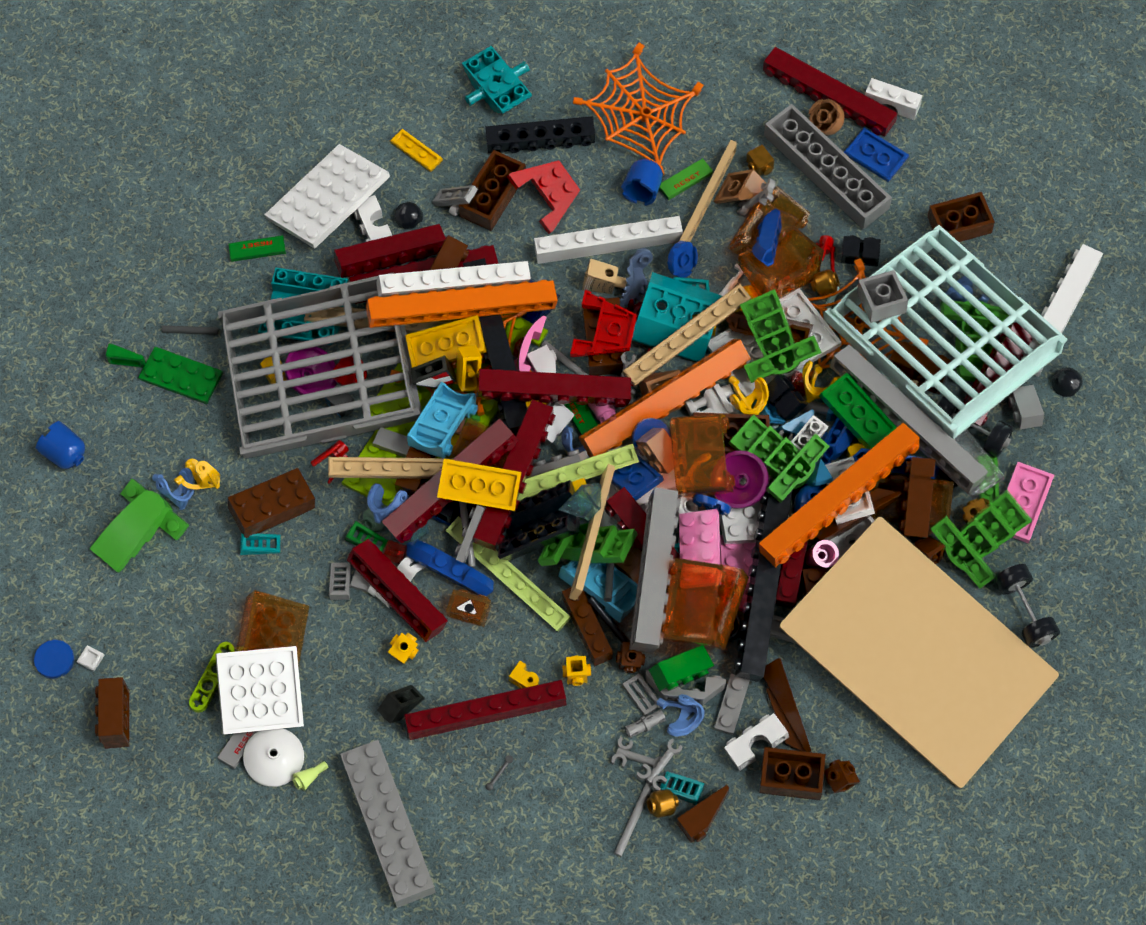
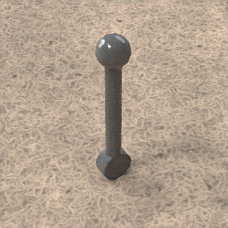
[486,755,513,791]

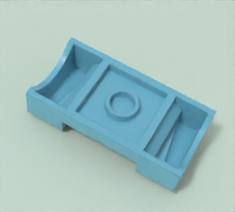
[407,382,478,459]
[558,561,638,623]

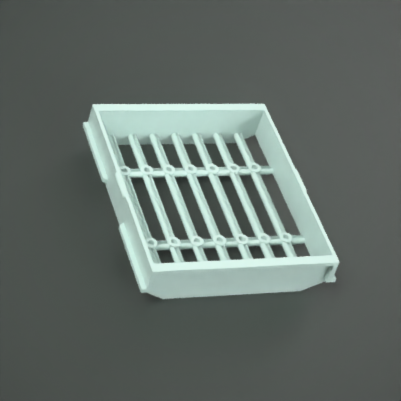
[824,225,1067,439]

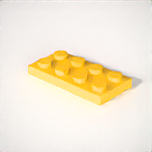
[405,315,486,368]
[437,459,521,511]

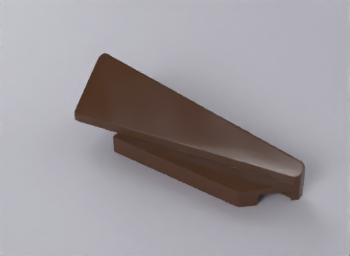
[726,310,813,343]
[763,658,811,752]

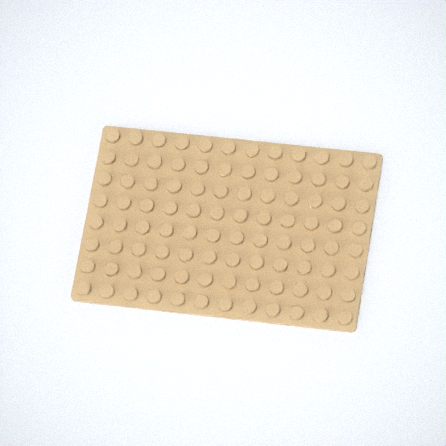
[779,517,1059,788]

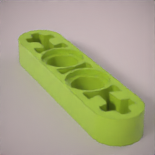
[189,642,235,713]

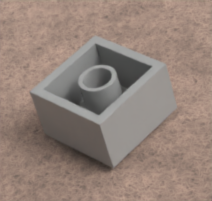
[857,270,908,323]

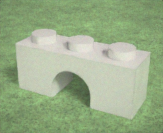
[865,78,923,120]
[353,195,392,242]
[724,713,789,771]

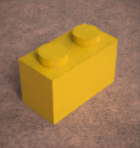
[456,346,482,392]

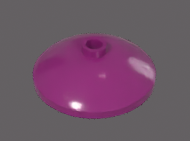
[284,346,337,395]
[711,451,768,509]

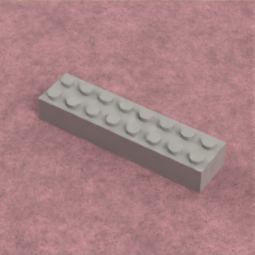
[764,104,892,229]
[629,487,681,654]
[340,740,436,908]

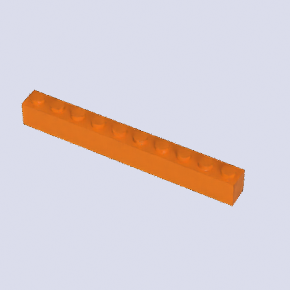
[366,280,558,328]
[578,339,751,457]
[759,423,920,567]

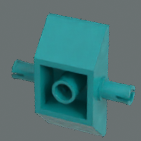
[462,46,532,114]

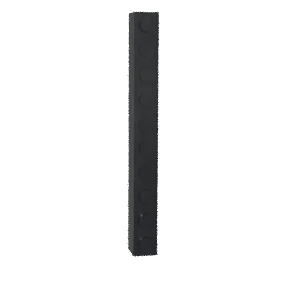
[463,258,527,435]
[734,490,792,682]

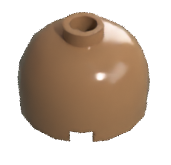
[808,99,845,136]

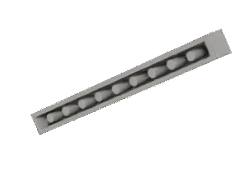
[829,345,988,494]

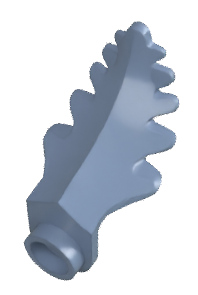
[620,248,653,307]

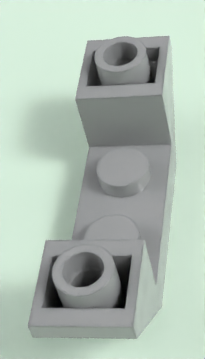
[646,670,726,705]

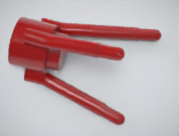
[802,235,835,275]
[311,440,349,484]

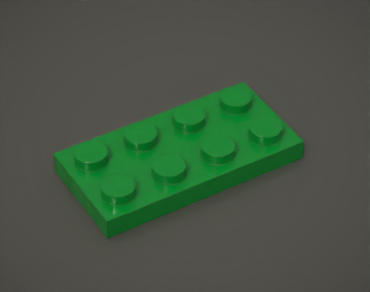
[138,347,223,404]
[819,373,897,449]

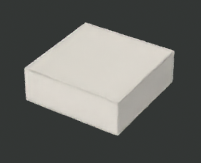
[76,645,105,672]

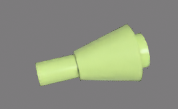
[292,761,329,791]

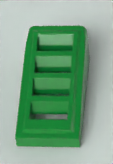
[106,343,146,368]
[344,521,388,552]

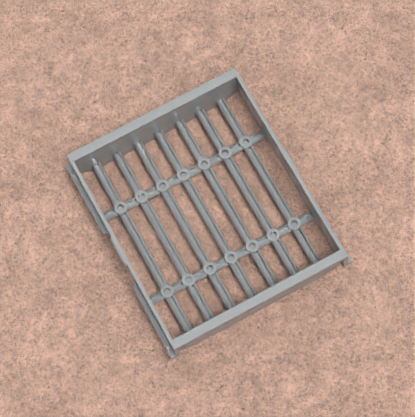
[218,273,422,459]

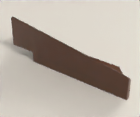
[816,488,902,541]

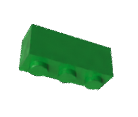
[649,645,714,692]

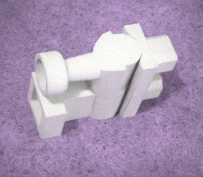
[685,384,739,416]

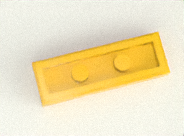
[390,129,443,172]

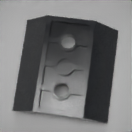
[498,480,581,561]

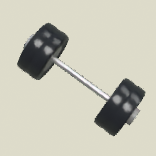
[936,396,1013,457]
[995,564,1060,648]

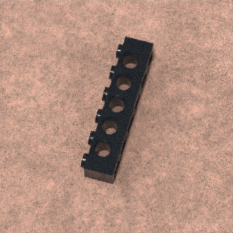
[485,116,595,153]

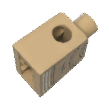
[582,259,627,294]

